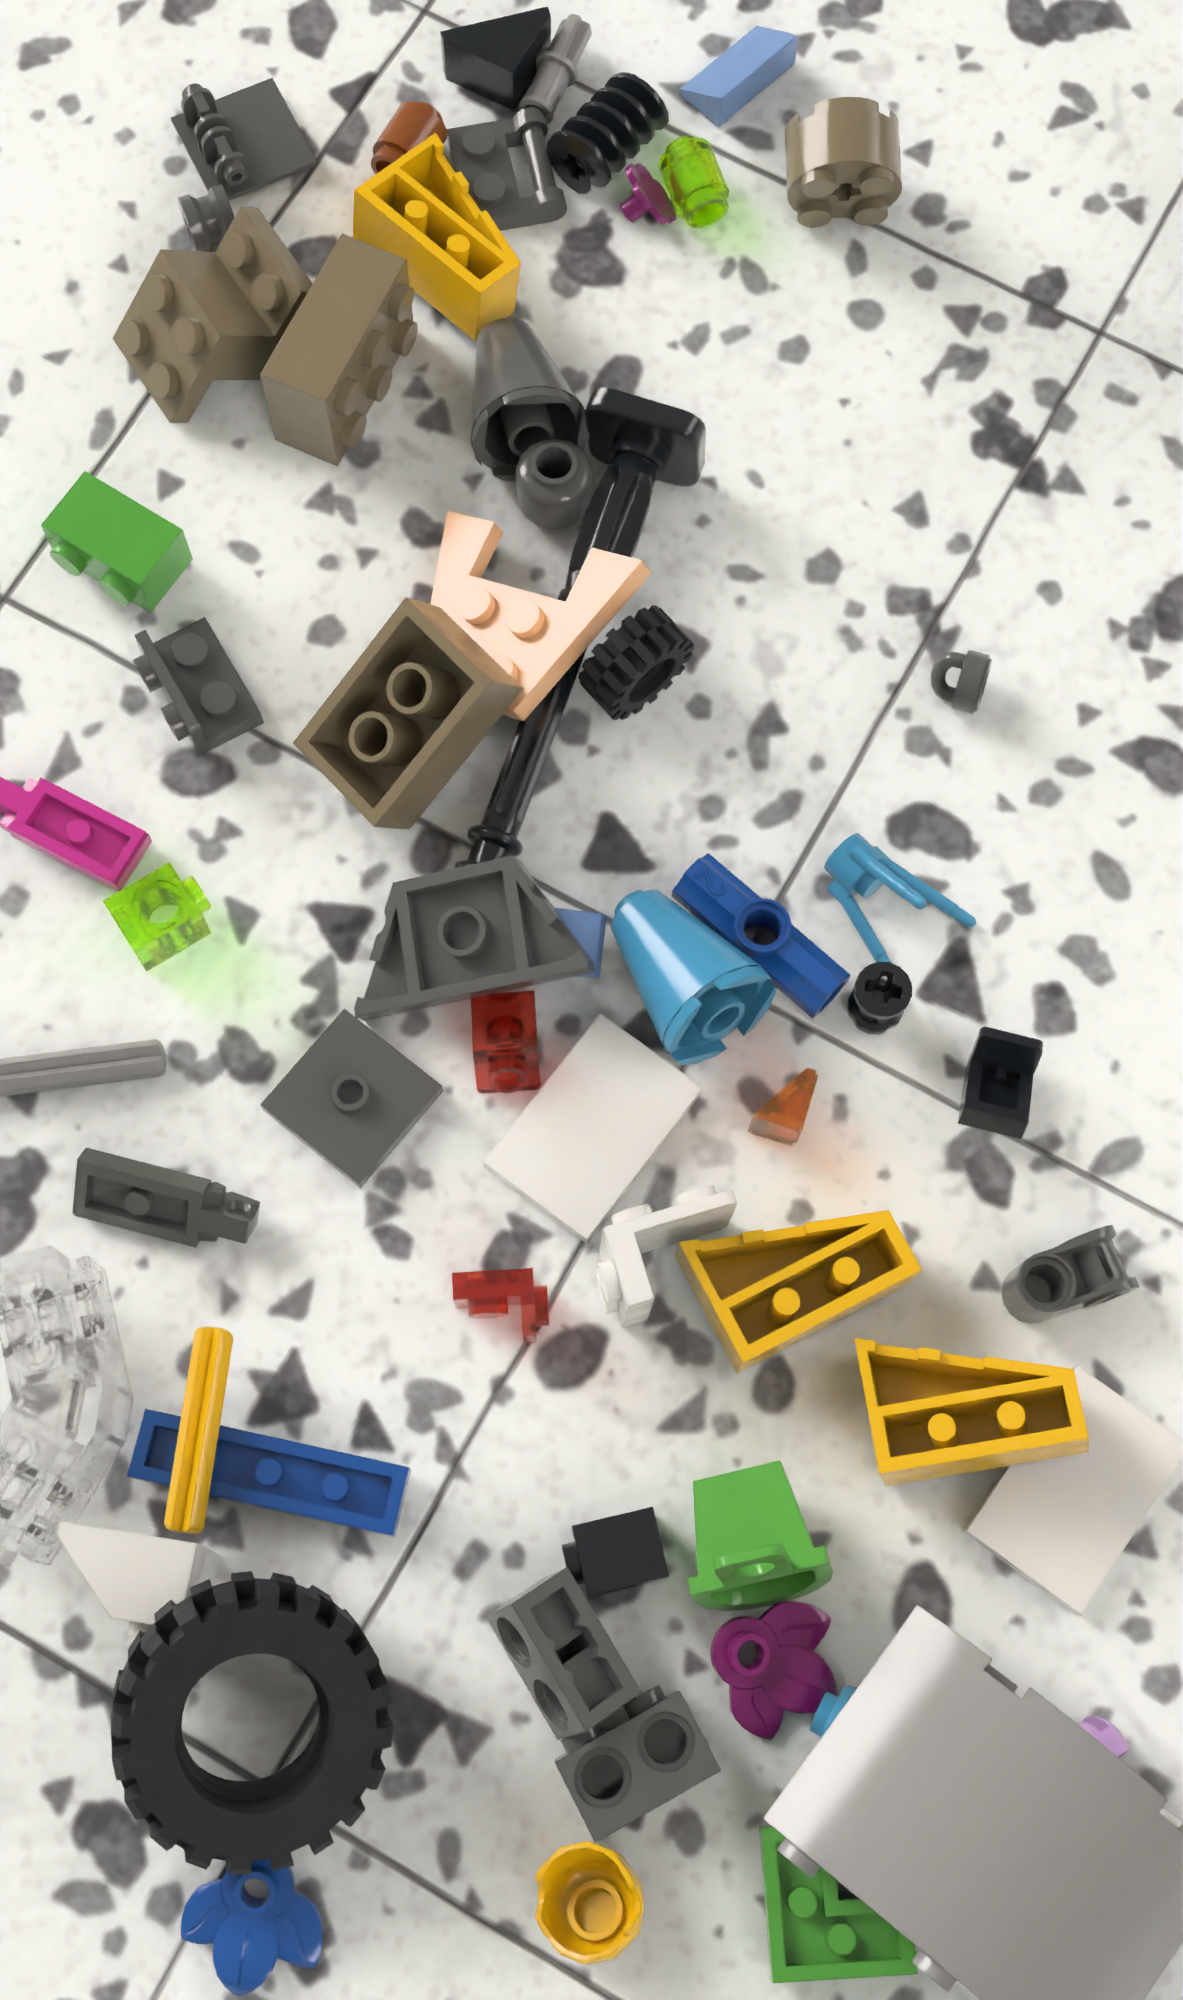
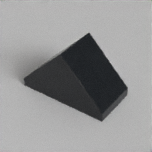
[440,6,551,111]

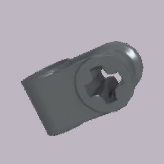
[1001,1225,1140,1324]

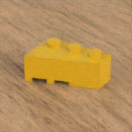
[353,133,521,341]
[675,1210,922,1374]
[854,1338,1089,1486]

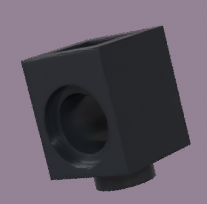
[562,1507,669,1598]

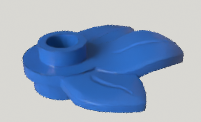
[181,1859,323,1997]

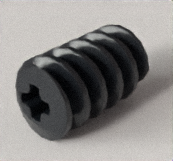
[546,72,669,194]

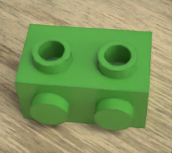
[41,471,193,613]

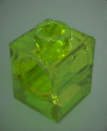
[103,862,212,972]

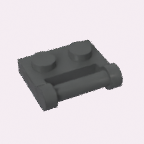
[447,107,567,231]

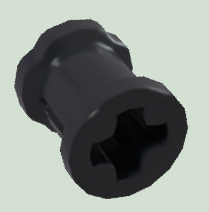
[847,962,912,1035]

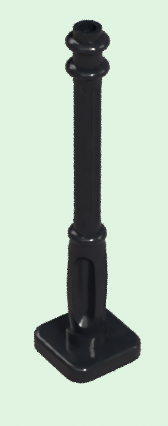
[454,387,706,869]

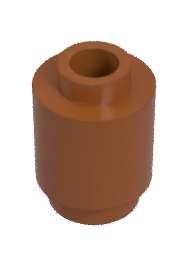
[371,101,448,174]

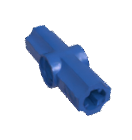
[672,853,851,1019]

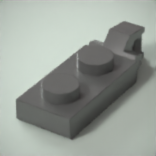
[72,1147,260,1248]

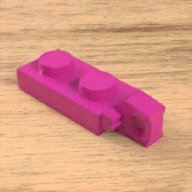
[0,777,152,893]

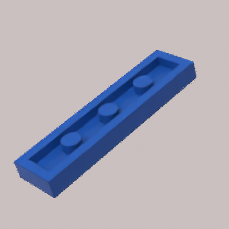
[127,1409,411,1537]

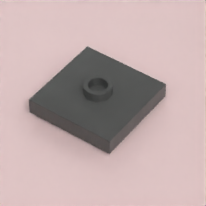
[260,1009,443,1189]

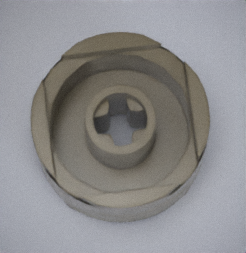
[785,97,902,228]

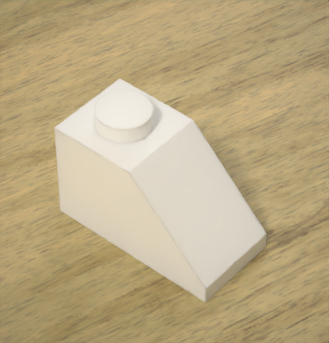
[57,1521,207,1637]

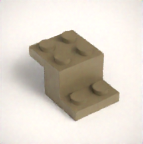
[112,206,313,423]

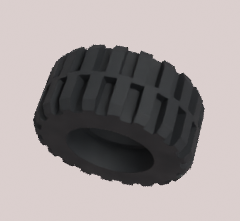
[111,1571,394,1875]

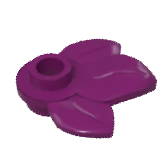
[710,1601,837,1740]

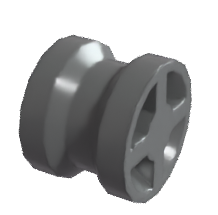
[178,184,234,252]

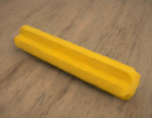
[164,1327,233,1534]

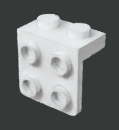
[595,1185,737,1328]

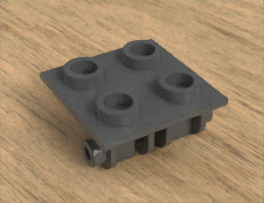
[171,78,318,200]

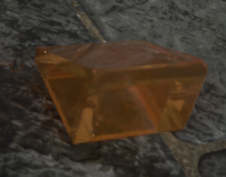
[748,1068,818,1146]

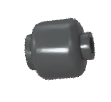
[515,438,593,530]

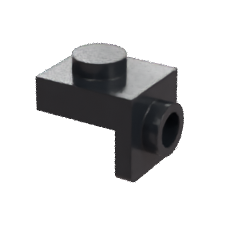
[958,1027,1043,1139]

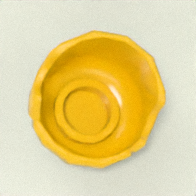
[535,1841,644,1965]

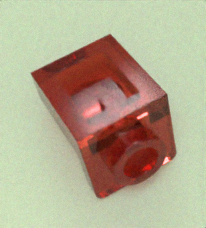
[471,990,541,1094]
[452,1268,549,1343]

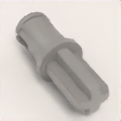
[520,14,592,124]

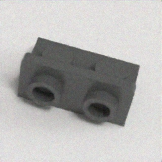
[133,617,264,756]

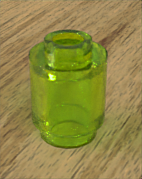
[658,136,729,228]

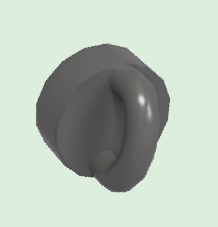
[931,650,992,714]

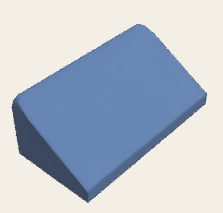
[679,26,798,127]

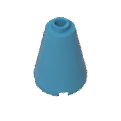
[611,890,776,1065]

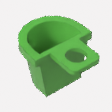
[687,1460,833,1611]

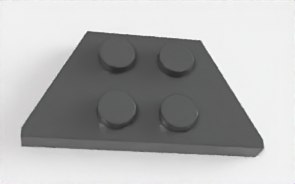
[354,856,595,1021]

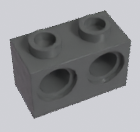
[485,1567,642,1740]
[554,1685,721,1843]

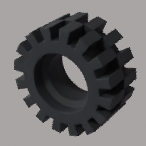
[578,605,694,720]

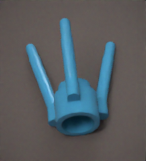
[824,833,976,963]

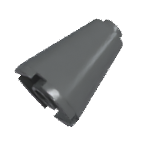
[471,317,589,482]

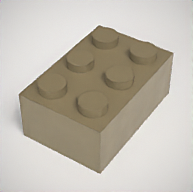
[260,233,418,466]
[293,597,524,830]

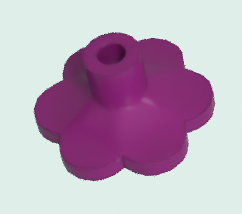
[620,163,677,225]

